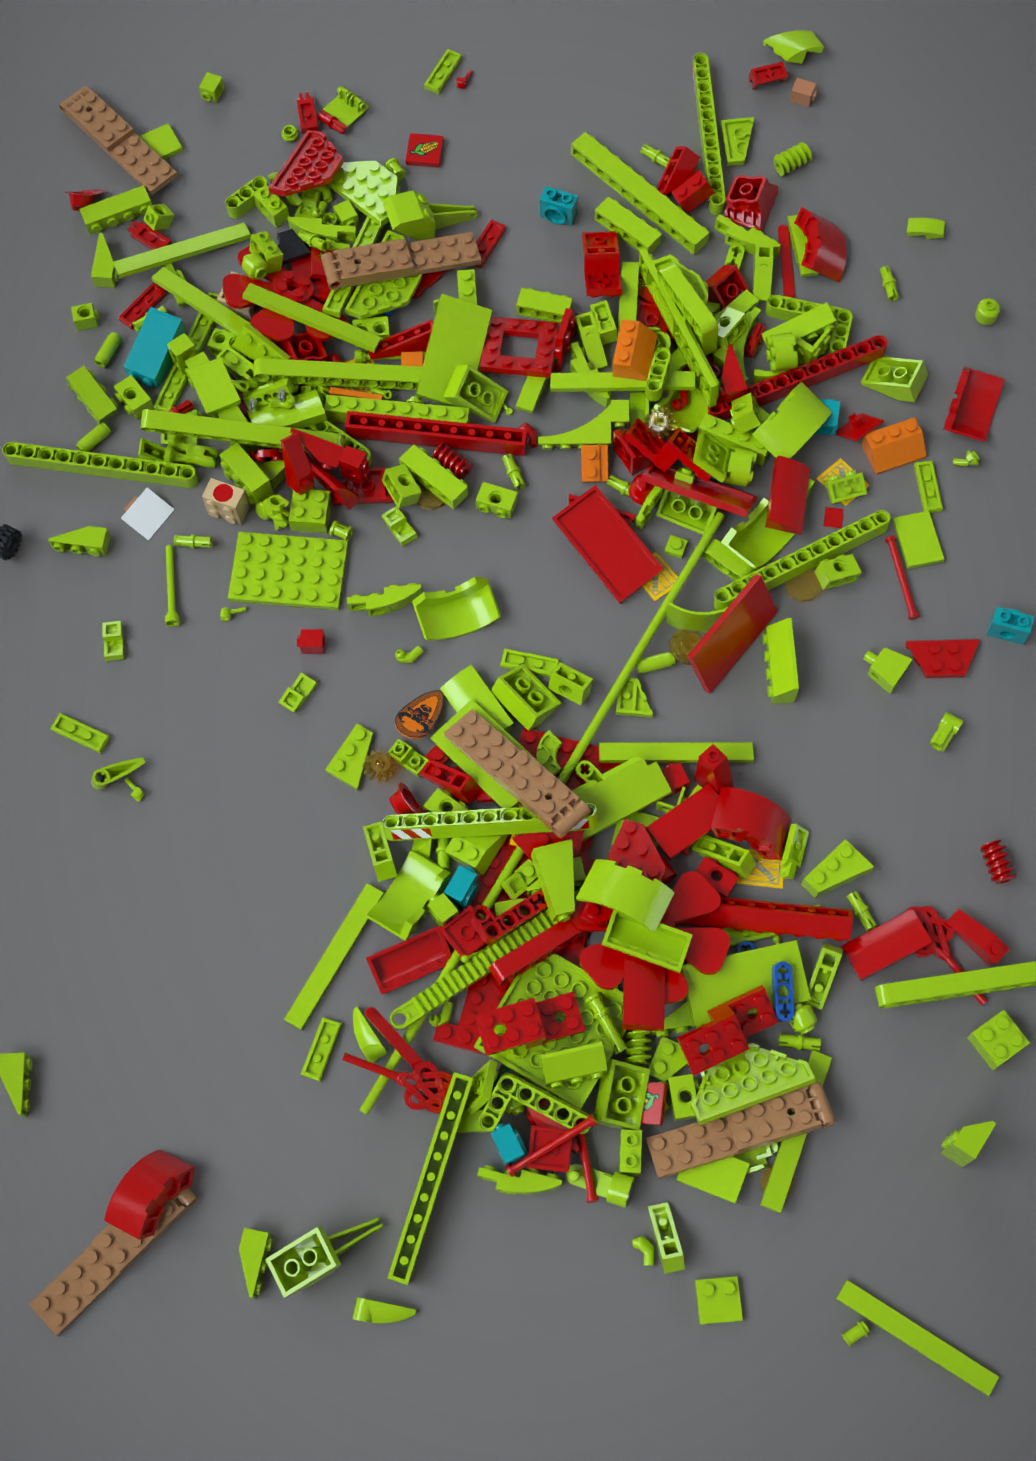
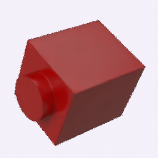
[297,629,325,654]

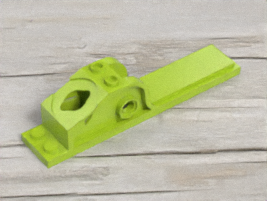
[639,248,719,407]

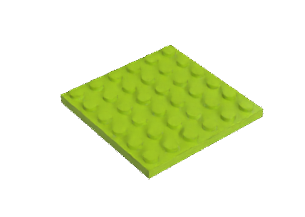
[474,954,627,1110]

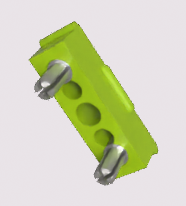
[243,378,294,411]

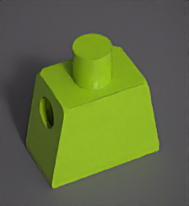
[863,648,913,694]

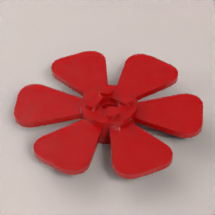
[222,242,356,342]
[572,871,730,1004]

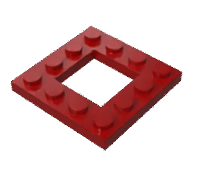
[480,317,558,378]

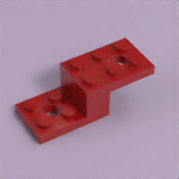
[582,231,622,298]
[623,418,711,482]
[677,985,778,1076]
[475,991,586,1056]

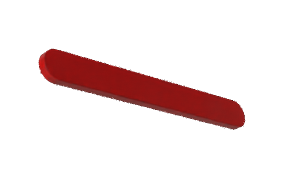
[778,225,795,298]
[365,1007,436,1089]

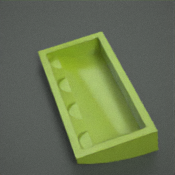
[247,389,327,429]
[440,665,514,732]
[601,910,692,973]

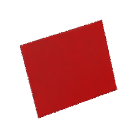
[823,507,844,529]

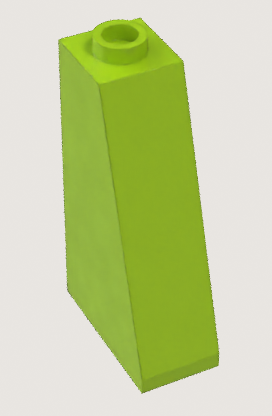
[531,839,575,922]

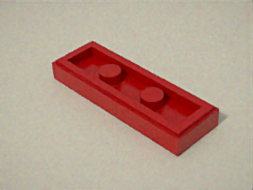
[475,220,506,268]
[118,282,167,330]

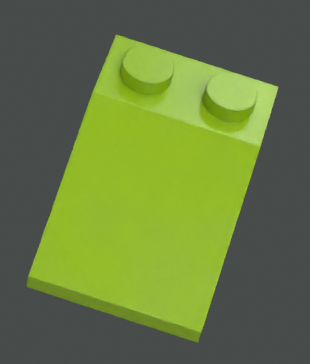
[861,357,928,402]
[443,365,508,423]
[445,809,509,876]

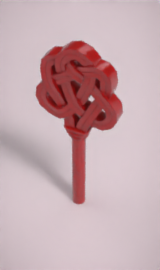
[906,906,988,1006]
[342,1053,452,1114]

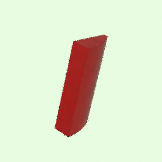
[305,452,360,510]
[765,455,810,535]
[841,909,933,982]
[366,926,452,995]
[622,953,665,1031]

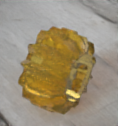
[645,406,676,438]
[363,749,396,783]

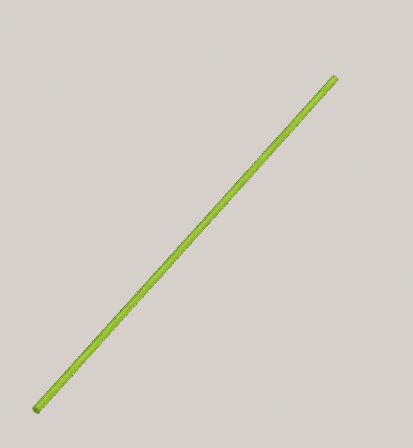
[359,512,725,1115]

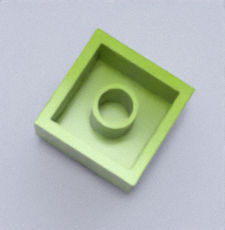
[288,489,332,534]
[967,1010,1030,1071]

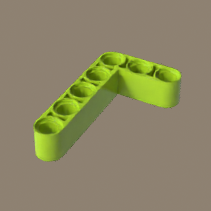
[657,263,718,356]
[765,295,853,354]
[478,1073,590,1134]

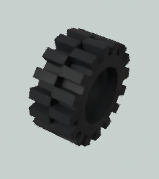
[0,524,22,560]

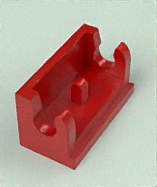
[748,61,788,89]

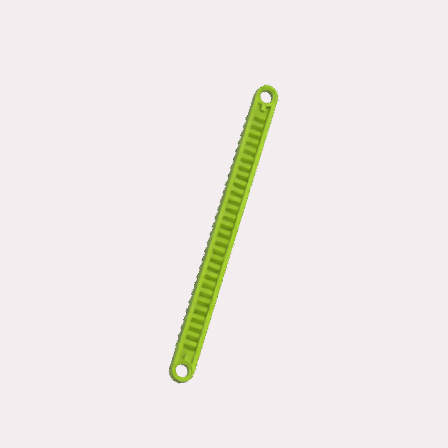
[390,887,581,1030]

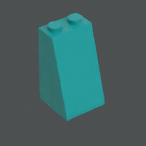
[124,307,187,389]

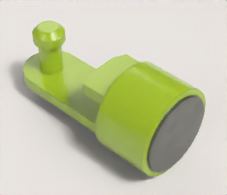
[566,1164,635,1208]

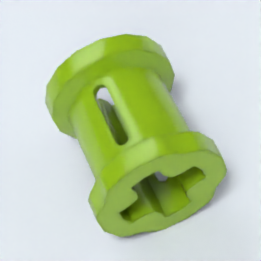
[385,158,406,181]
[329,520,353,541]

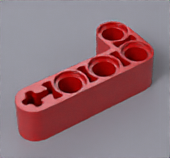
[470,890,547,945]

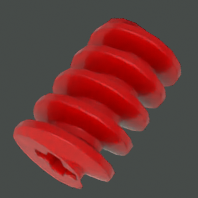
[432,443,473,480]
[980,840,1017,884]

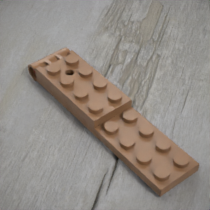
[59,85,178,196]
[321,232,481,290]
[444,709,591,838]
[646,1083,836,1179]
[29,1188,198,1336]

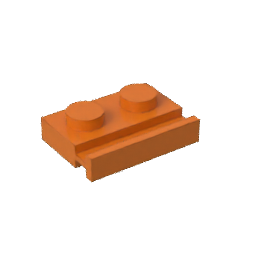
[581,445,608,483]

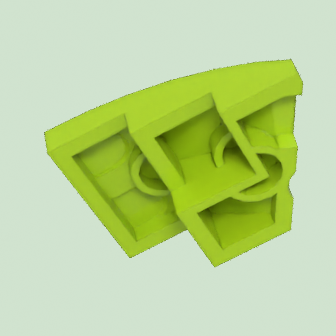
[763,30,824,64]

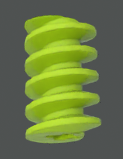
[774,142,812,177]
[625,1030,652,1066]

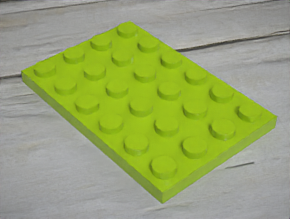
[228,532,348,610]

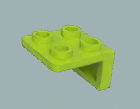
[794,328,832,367]

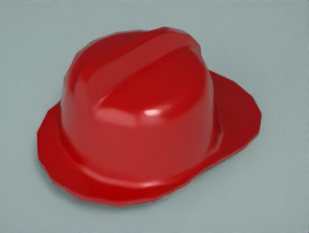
[65,189,104,211]
[628,473,655,505]
[389,782,426,814]

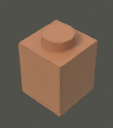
[790,78,817,107]

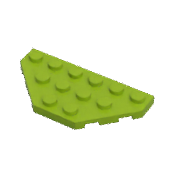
[326,161,399,227]
[345,230,422,319]
[691,1043,816,1126]

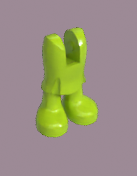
[164,435,219,468]

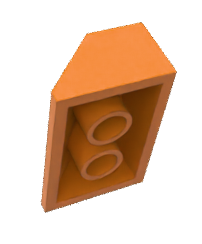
[612,319,658,381]
[861,417,926,475]

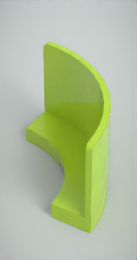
[650,370,719,433]
[752,382,832,458]
[721,498,795,569]
[412,576,501,641]
[665,602,728,633]
[366,850,451,941]
[576,859,675,932]

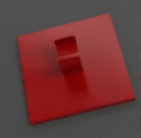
[835,413,884,441]

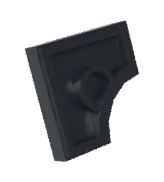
[277,229,310,265]

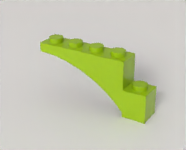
[712,306,761,386]
[538,400,629,450]

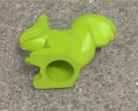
[255,495,289,531]

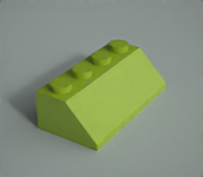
[762,618,799,704]

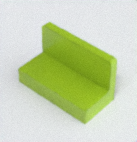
[630,391,649,427]

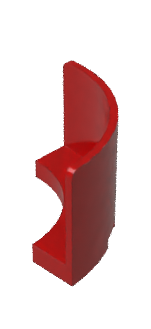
[794,207,847,282]
[943,366,1005,442]
[711,786,791,860]
[104,1150,195,1240]

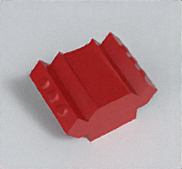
[725,175,778,231]
[273,330,328,388]

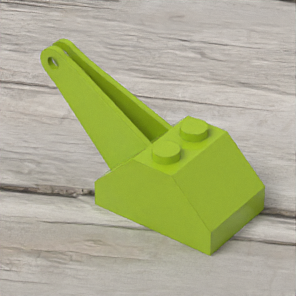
[383,190,478,241]
[265,1217,384,1298]

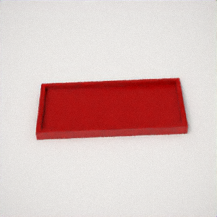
[640,463,758,518]
[552,485,664,604]
[687,574,778,694]

